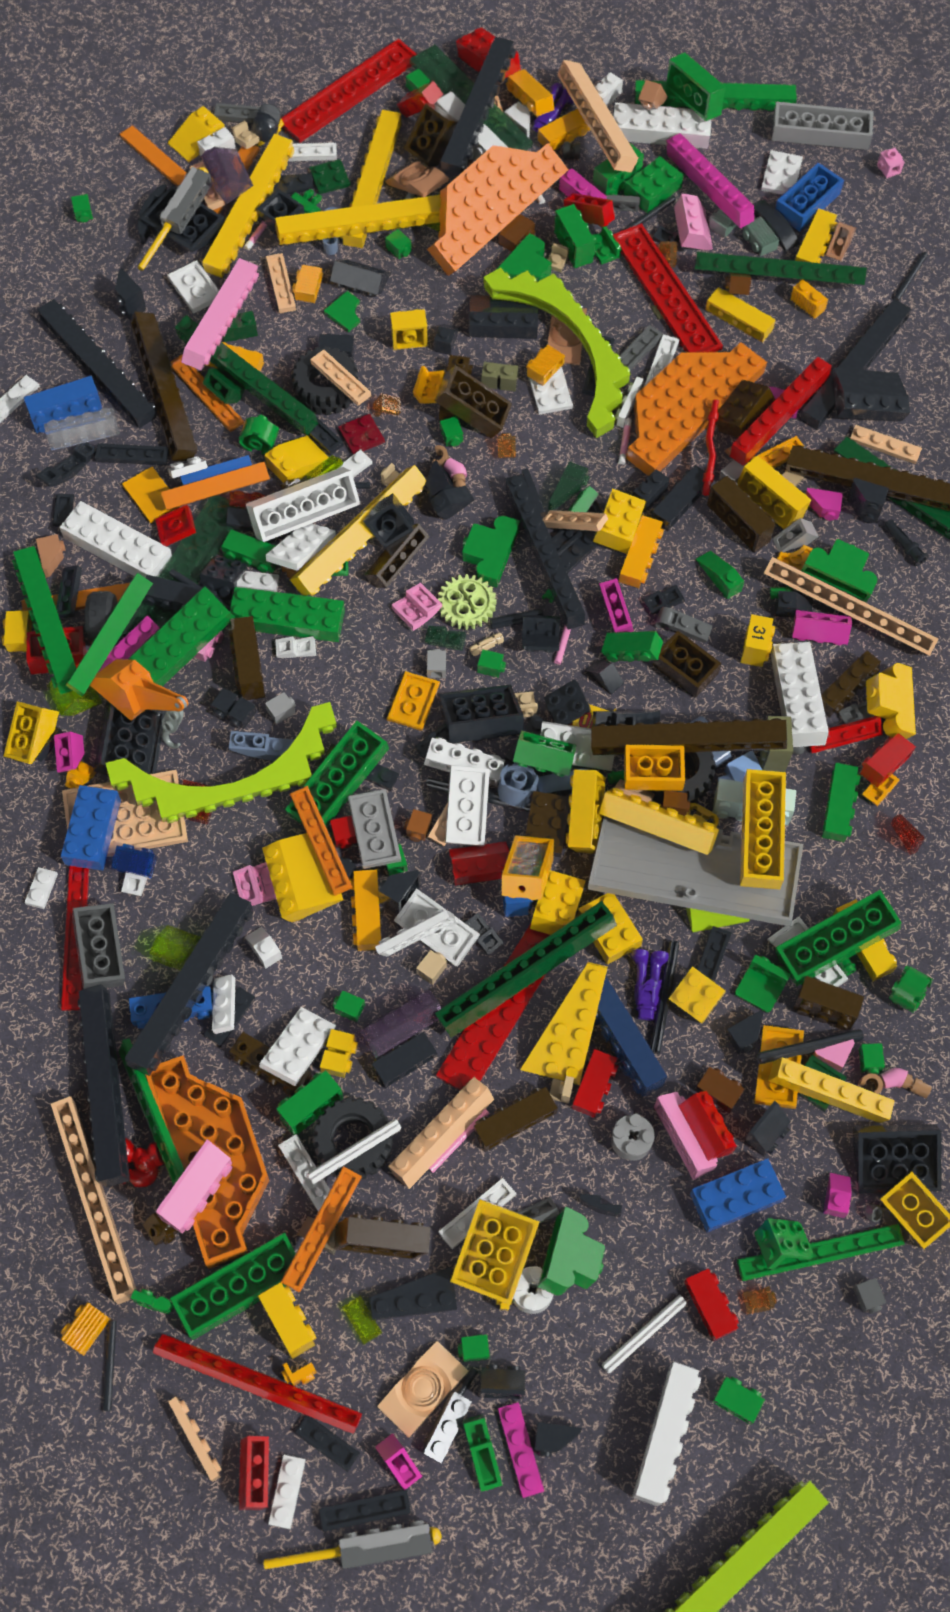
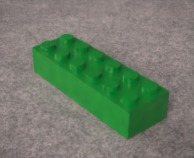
[128,587,235,687]
[229,587,345,642]
[285,720,389,827]
[776,890,902,987]
[170,1233,296,1340]

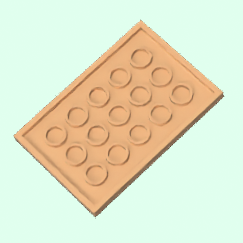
[62,770,188,857]

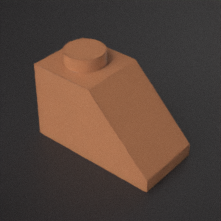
[639,80,668,109]
[826,222,856,261]
[36,534,66,578]

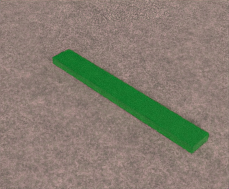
[66,573,153,696]
[119,1039,185,1185]
[737,1224,905,1282]

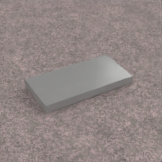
[348,789,401,869]

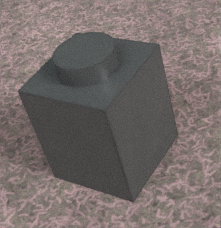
[853,1278,887,1314]

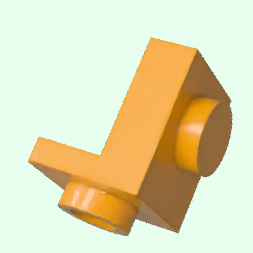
[65,761,96,789]
[281,1362,317,1386]

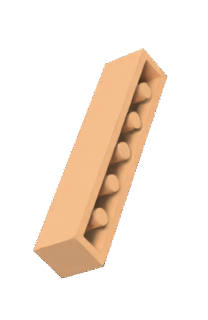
[388,1077,494,1189]

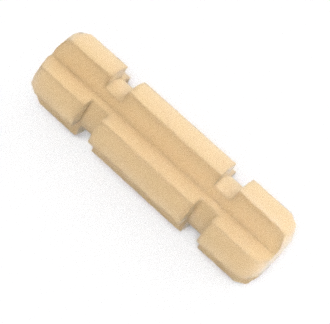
[470,632,504,656]

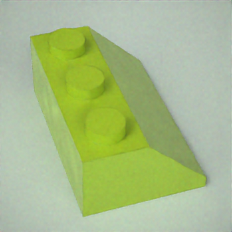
[686,907,749,933]

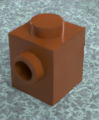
[404,809,432,842]

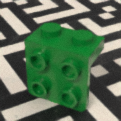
[735,955,791,1013]
[754,1218,814,1269]

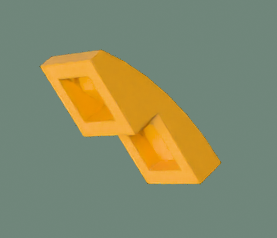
[862,774,900,806]

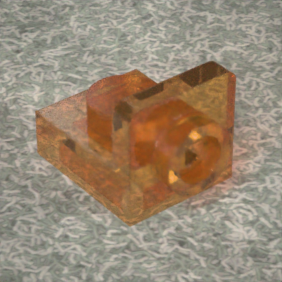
[659,241,677,268]
[373,393,401,417]
[497,433,516,458]
[742,1286,777,1315]

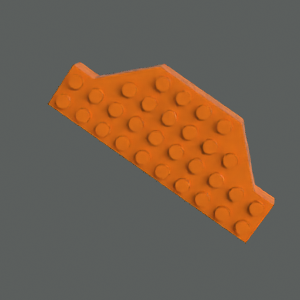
[427,143,568,275]
[626,342,767,476]
[146,1055,269,1269]

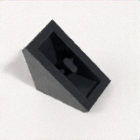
[585,659,624,695]

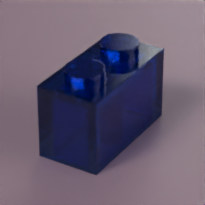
[111,843,158,879]

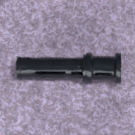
[884,519,929,566]

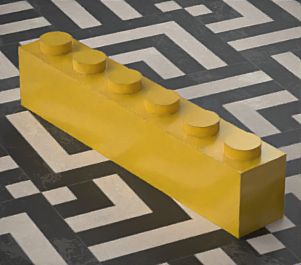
[599,788,719,855]
[768,1057,895,1123]

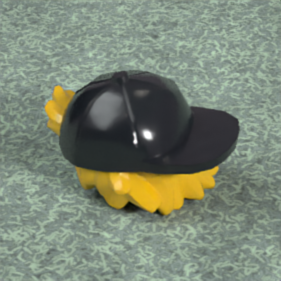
[252,103,284,146]

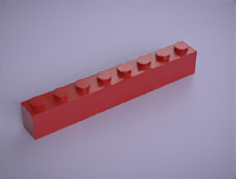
[730,357,832,466]

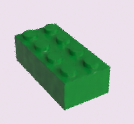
[666,52,726,122]

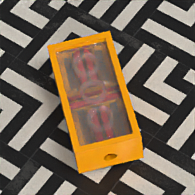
[502,836,554,900]

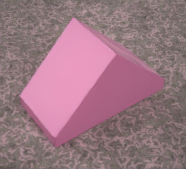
[813,1039,855,1072]

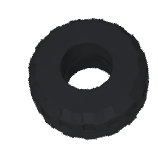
[85,591,118,644]

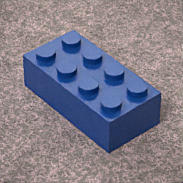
[776,163,844,232]
[23,376,103,433]
[61,785,121,871]
[690,1159,786,1233]

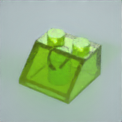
[47,680,102,716]
[149,925,201,971]

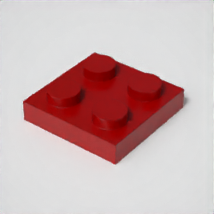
[155,504,196,546]

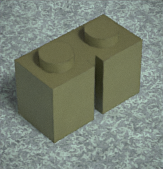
[481,362,518,392]

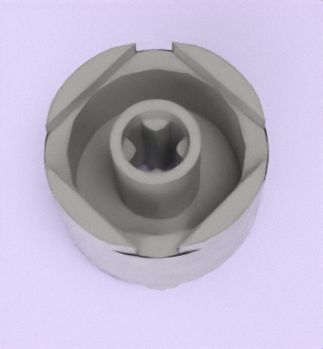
[611,1114,655,1160]

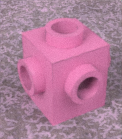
[877,148,904,178]

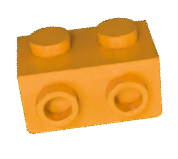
[413,366,446,404]

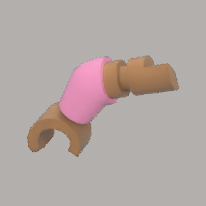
[432,445,467,488]
[858,1068,932,1098]

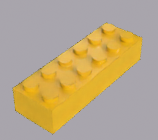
[740,769,786,890]

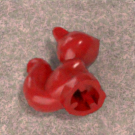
[122,1137,164,1188]

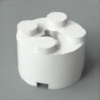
[512,1266,554,1314]

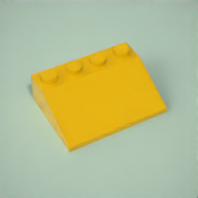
[262,833,343,922]
[450,1199,539,1305]

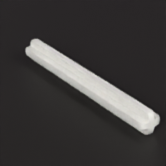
[308,1119,401,1184]
[602,1295,687,1373]

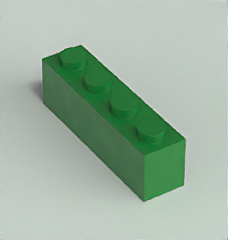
[822,763,860,842]

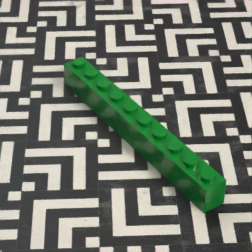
[635,80,797,111]
[12,546,76,695]

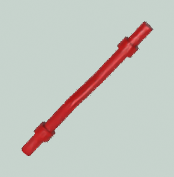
[702,399,719,496]

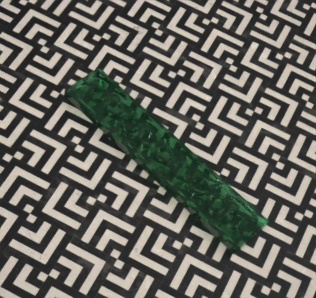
[410,44,533,151]
[122,495,245,637]

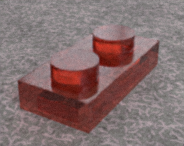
[228,490,265,507]

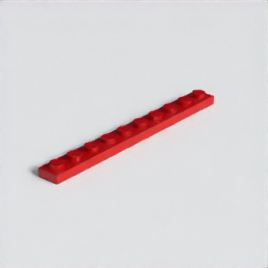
[153,1334,362,1434]

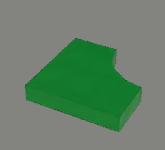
[324,291,360,333]

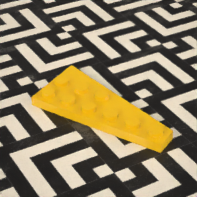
[520,962,608,1085]

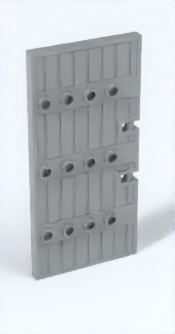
[588,816,803,927]

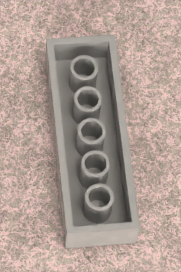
[772,102,873,150]

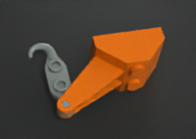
[90,659,188,749]

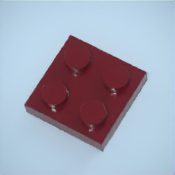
[338,414,385,455]

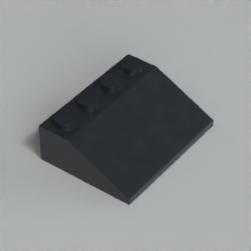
[140,185,225,252]
[469,295,538,339]
[833,368,910,421]
[438,684,524,743]
[93,701,166,776]
[853,1124,942,1194]

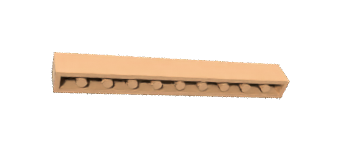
[557,60,638,172]
[764,557,939,656]
[51,1096,137,1305]

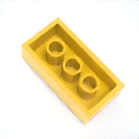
[737,455,811,530]
[566,770,606,853]

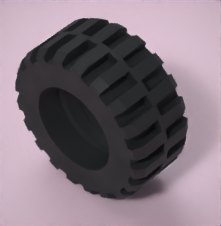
[292,347,359,415]
[647,752,716,803]
[313,1097,393,1180]

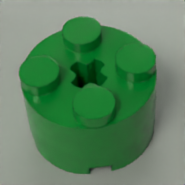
[239,415,279,455]
[889,965,933,1013]

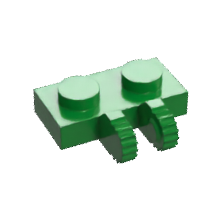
[291,189,322,214]
[131,1289,173,1314]

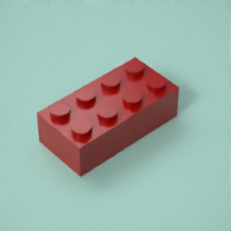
[456,27,521,78]

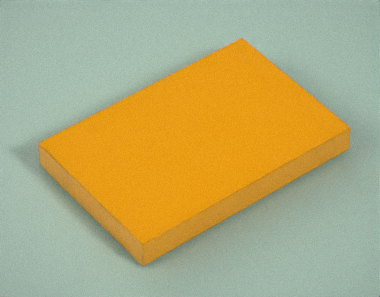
[122,467,179,524]
[387,671,440,731]

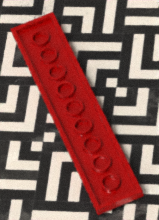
[281,39,420,143]
[613,223,723,353]
[436,924,550,1091]

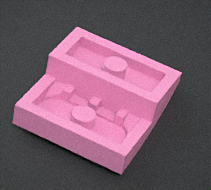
[391,583,442,631]
[233,862,276,906]

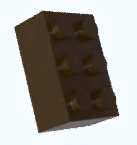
[404,103,458,166]
[715,379,776,438]
[653,631,722,698]
[525,791,570,858]
[793,976,865,1030]

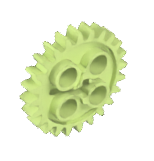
[438,574,496,630]

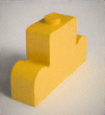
[866,663,916,739]

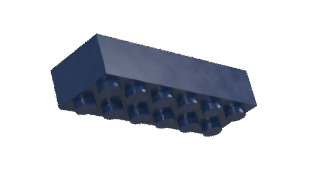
[594,976,667,1098]

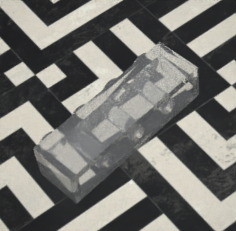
[44,408,120,451]

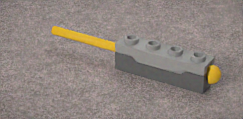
[137,167,212,271]
[264,1521,442,1569]

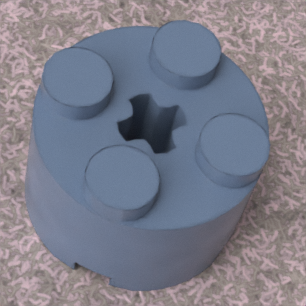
[498,762,539,808]

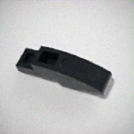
[592,710,660,726]

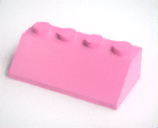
[654,1092,718,1180]
[156,1140,232,1234]

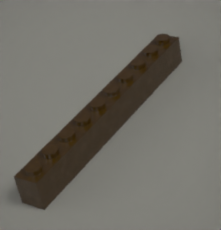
[130,312,198,461]
[786,445,950,511]
[591,718,787,756]

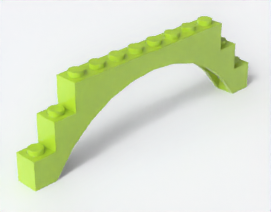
[484,268,630,438]
[106,702,336,823]

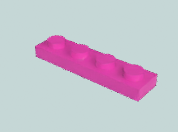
[98,616,161,672]
[498,1402,544,1498]

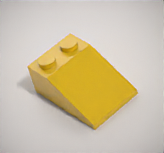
[168,106,224,162]
[265,436,329,482]
[4,701,59,764]

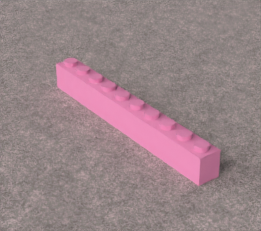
[181,258,259,370]

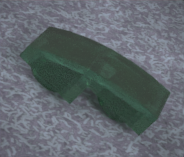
[425,625,467,651]

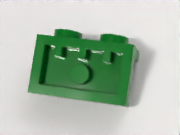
[594,226,621,265]

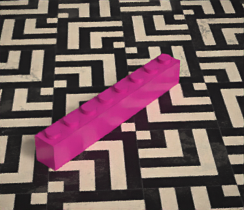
[666,133,754,228]

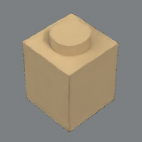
[416,950,447,985]

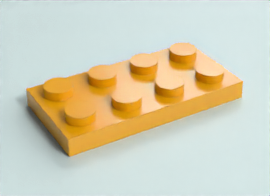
[755,1025,804,1109]

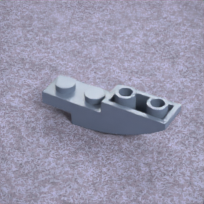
[229,731,294,761]

